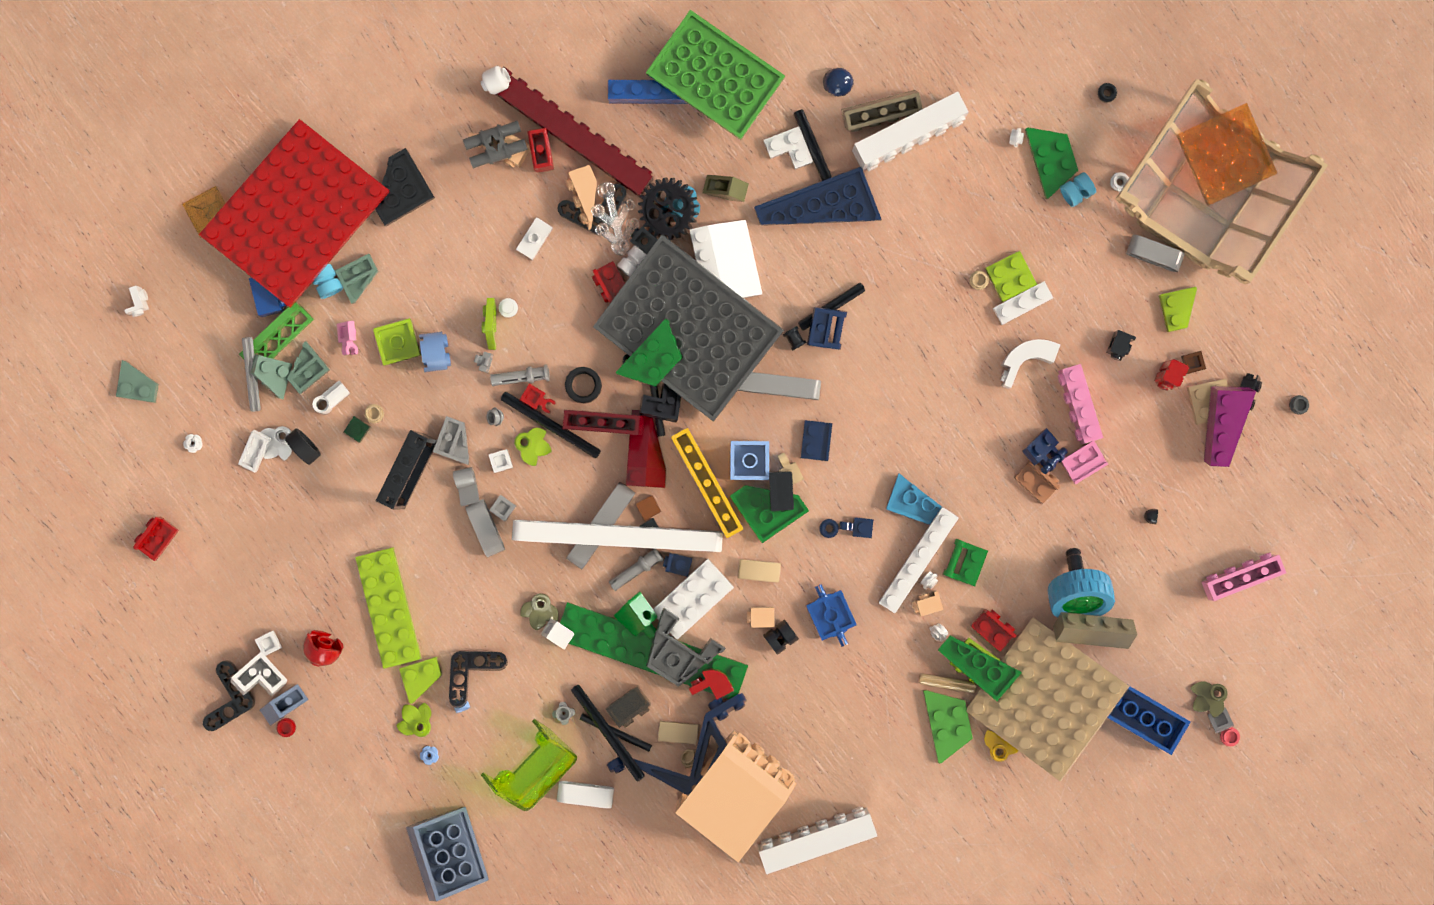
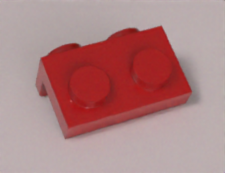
[133,517,179,561]

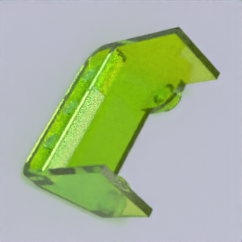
[481,719,577,811]

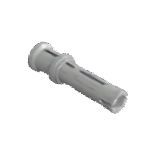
[490,364,550,386]
[609,548,664,591]

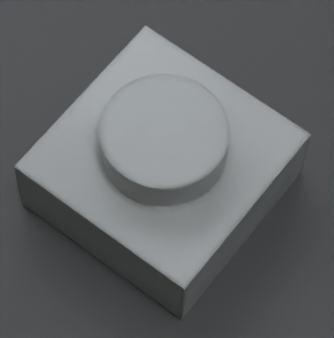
[489,495,516,521]
[1208,707,1234,734]

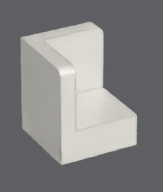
[541,618,574,649]

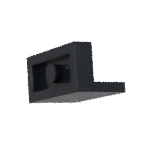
[769,472,794,511]

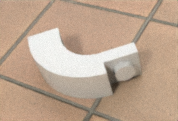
[1000,339,1060,389]

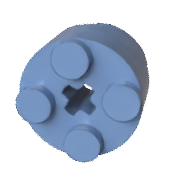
[419,331,451,372]

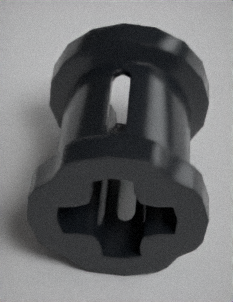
[783,326,807,351]

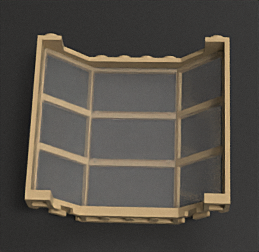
[1116,79,1328,284]

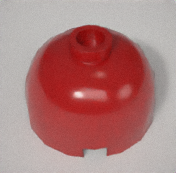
[303,630,344,667]

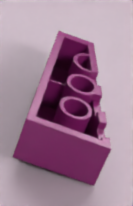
[1204,386,1256,467]

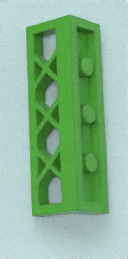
[239,302,314,359]

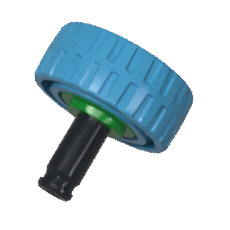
[1047,548,1115,618]

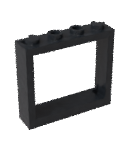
[376,430,437,510]

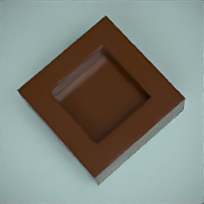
[1181,351,1206,374]

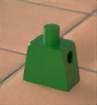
[614,592,657,639]

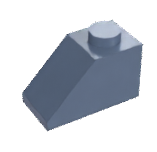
[260,684,308,726]

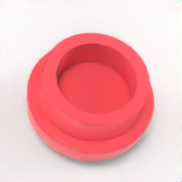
[1220,727,1240,747]

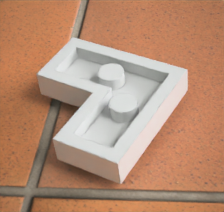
[764,126,813,170]

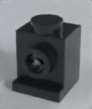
[630,226,658,255]
[1106,330,1136,361]

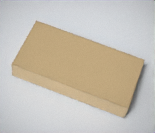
[658,721,698,744]

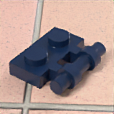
[1022,428,1068,474]

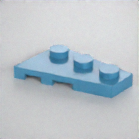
[886,473,942,525]

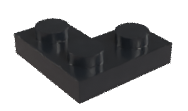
[639,382,681,423]

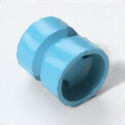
[1060,172,1096,207]
[312,264,343,299]

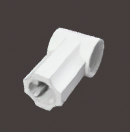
[312,380,350,415]

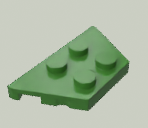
[923,690,973,764]

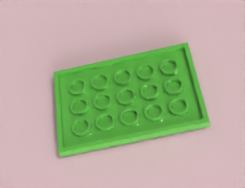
[646,10,785,140]

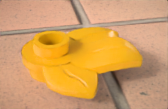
[984,730,1019,762]

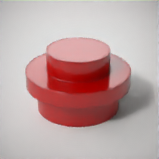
[276,718,296,737]

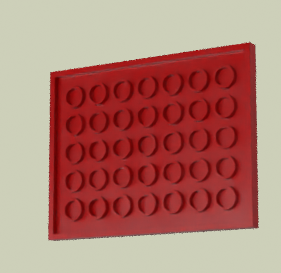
[199,119,390,308]

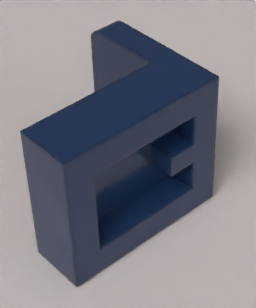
[663,552,693,577]

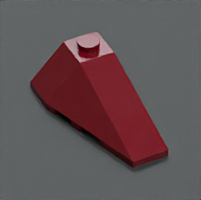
[626,410,666,488]

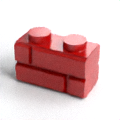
[527,128,554,173]
[1154,359,1189,391]

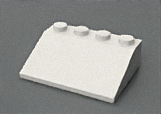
[690,220,762,298]

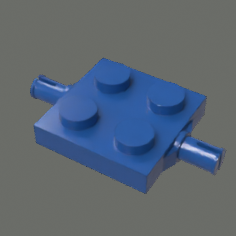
[806,584,857,647]

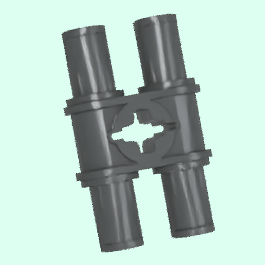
[463,120,528,168]

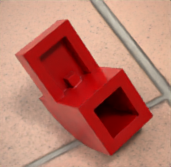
[689,668,734,700]

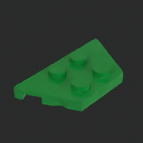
[1025,127,1078,199]
[615,318,682,386]

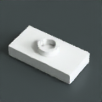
[516,217,553,260]
[238,430,271,473]

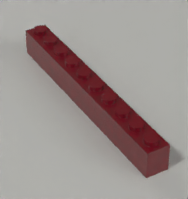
[495,66,654,197]

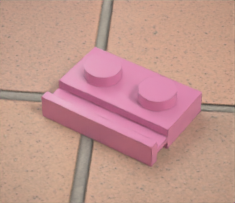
[1061,441,1108,484]

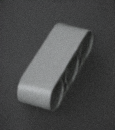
[1126,235,1185,272]
[465,499,505,558]

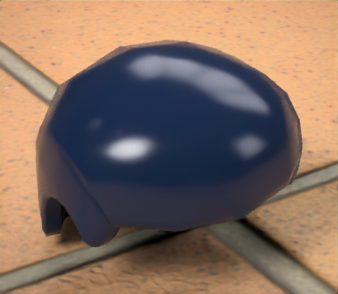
[823,67,854,97]

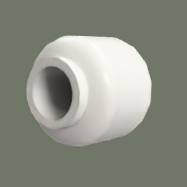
[481,66,511,95]

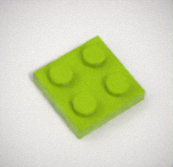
[985,251,1037,302]
[373,318,421,366]

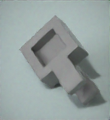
[474,352,494,373]

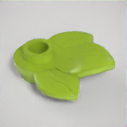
[514,428,552,466]
[396,703,431,737]

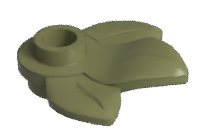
[520,593,559,630]
[1191,681,1228,718]

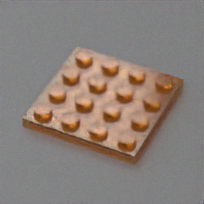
[1176,103,1278,206]

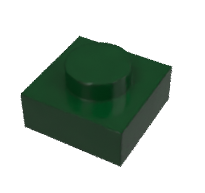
[344,416,371,443]

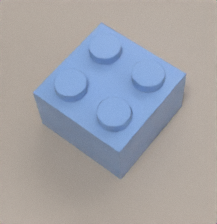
[730,441,769,480]

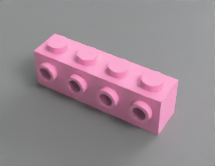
[1058,364,1103,444]
[1201,552,1286,601]

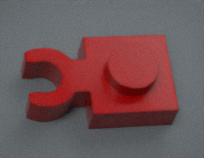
[520,383,556,414]

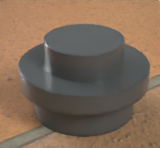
[1289,395,1309,415]

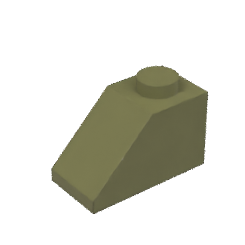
[702,175,749,202]

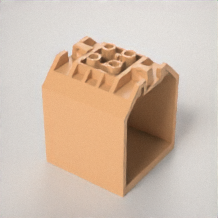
[675,730,796,862]

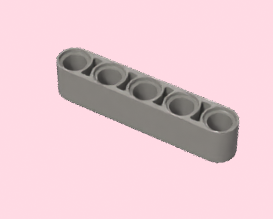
[738,372,821,400]
[566,482,635,570]

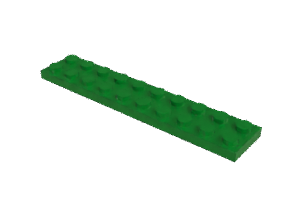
[560,602,748,699]

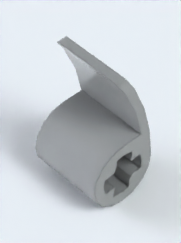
[453,467,480,506]

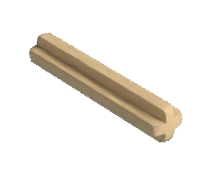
[919,673,976,693]

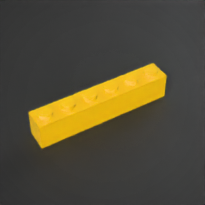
[671,428,743,538]

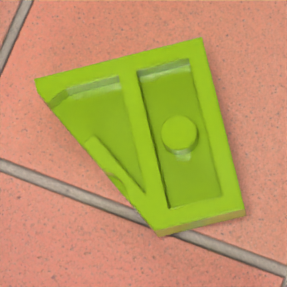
[1159,287,1197,332]
[482,298,497,350]

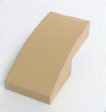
[738,559,781,582]

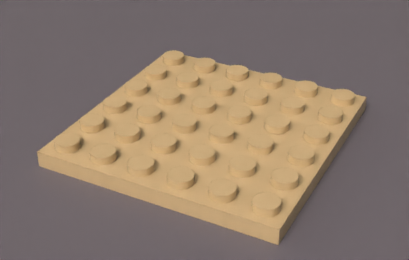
[966,618,1130,781]

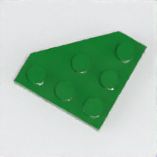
[730,485,809,543]

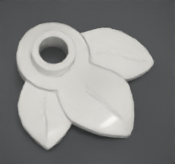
[260,426,292,460]

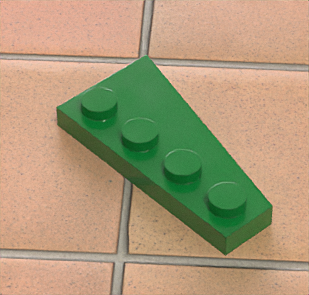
[938,635,1022,702]

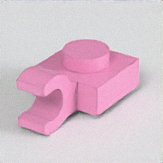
[337,321,358,355]

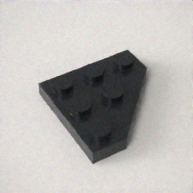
[375,148,435,226]

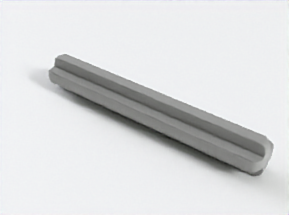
[242,337,261,412]

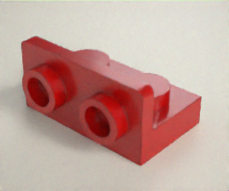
[591,261,625,303]
[971,609,1017,652]

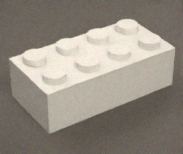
[653,559,734,640]

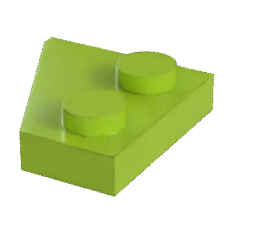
[399,657,442,704]

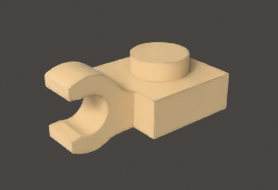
[777,453,804,484]

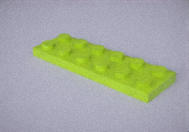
[355,547,422,669]

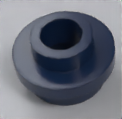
[819,519,839,538]

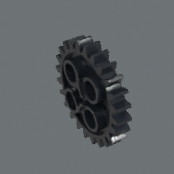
[638,177,699,240]

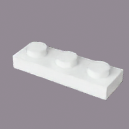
[993,281,1053,325]

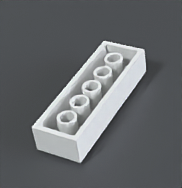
[852,92,968,171]
[758,807,877,874]

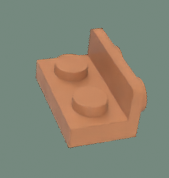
[1014,461,1060,504]

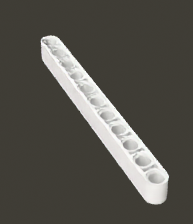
[512,520,723,552]

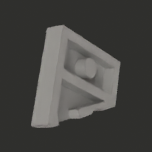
[433,416,469,465]

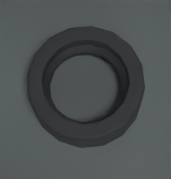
[565,367,602,404]
[285,428,321,465]

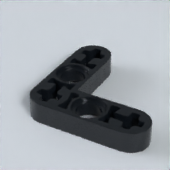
[557,184,627,236]
[449,651,508,708]
[203,660,255,731]

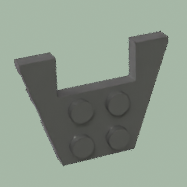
[646,608,726,687]

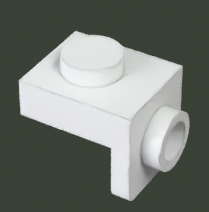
[125,286,149,317]

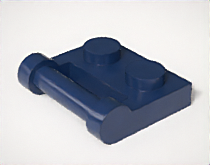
[807,307,847,350]

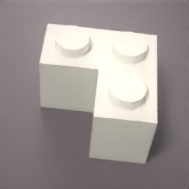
[230,652,287,697]

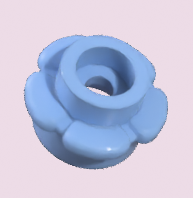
[420,746,439,765]

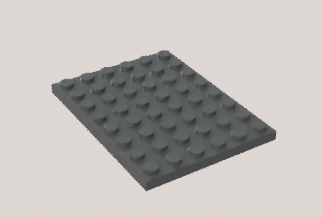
[593,235,784,422]

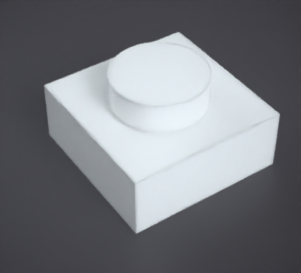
[489,449,513,473]
[255,631,282,656]

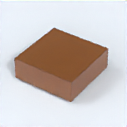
[636,495,662,521]

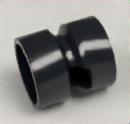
[763,619,799,655]

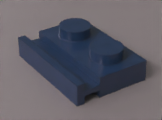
[800,420,833,461]

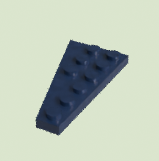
[754,166,882,226]

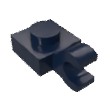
[839,517,874,538]

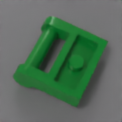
[942,539,988,587]

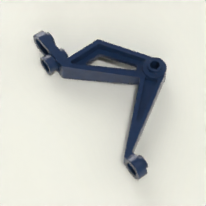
[607,693,747,796]

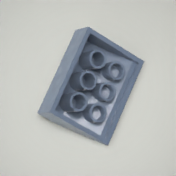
[406,807,489,902]

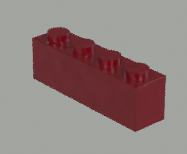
[563,410,644,435]

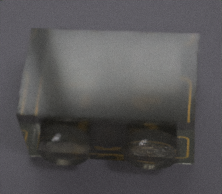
[606,685,651,728]

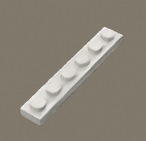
[879,507,959,613]

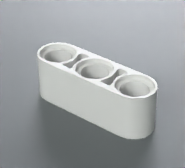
[556,781,614,808]

